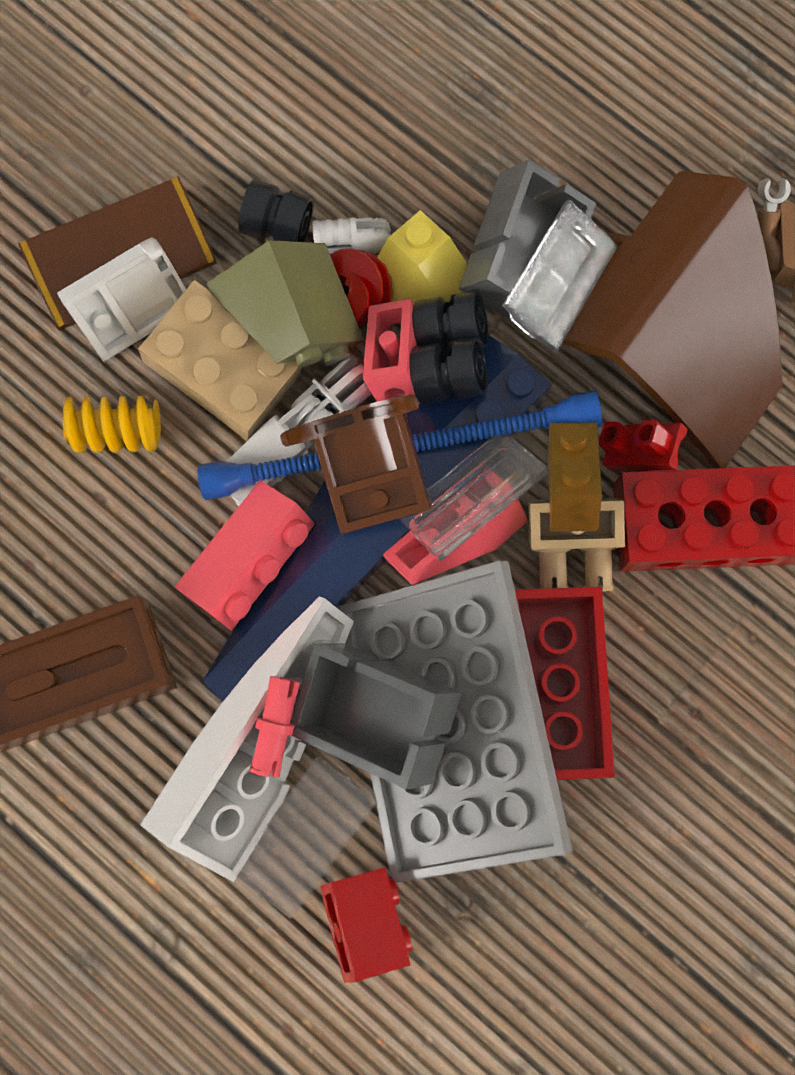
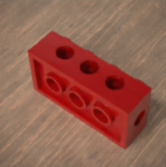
[613,465,795,572]

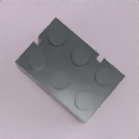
[459,159,596,329]
[290,643,462,789]

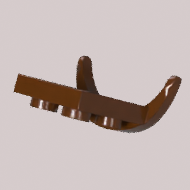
[280,394,432,534]

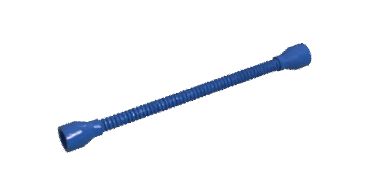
[197,390,603,500]

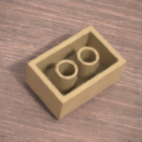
[138,280,302,441]

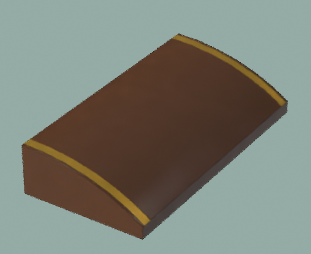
[18,176,217,331]

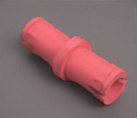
[250,676,300,778]

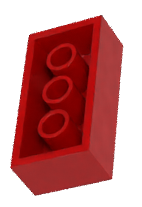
[515,587,615,780]

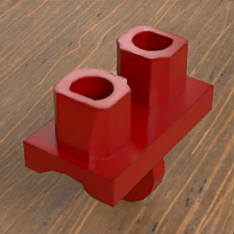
[598,420,688,471]

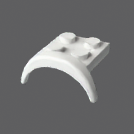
[57,237,186,362]

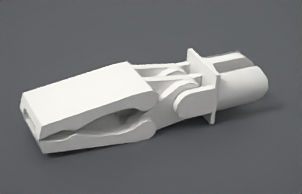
[226,353,372,506]

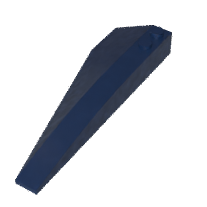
[203,335,552,701]

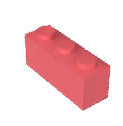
[175,480,315,631]

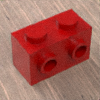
[320,867,412,983]

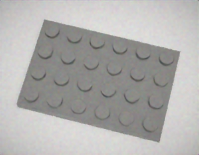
[338,560,573,883]

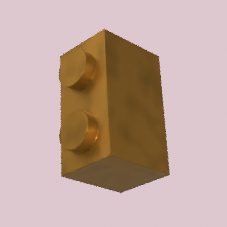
[548,423,602,531]

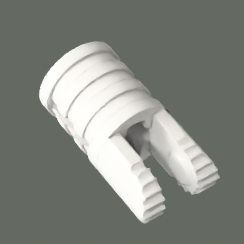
[312,217,391,255]

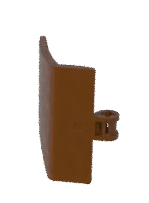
[558,171,782,468]

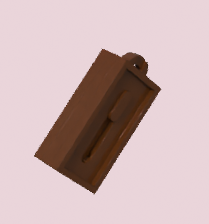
[0,595,177,752]

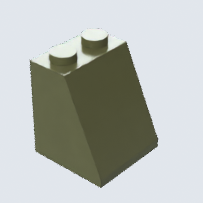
[207,241,364,367]

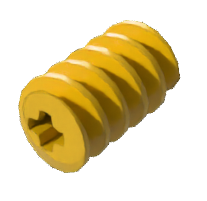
[63,395,161,453]

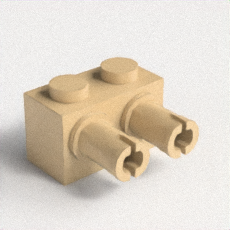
[527,498,625,591]

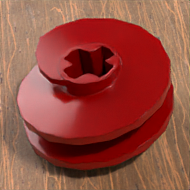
[330,249,393,328]

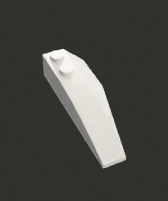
[140,597,354,882]

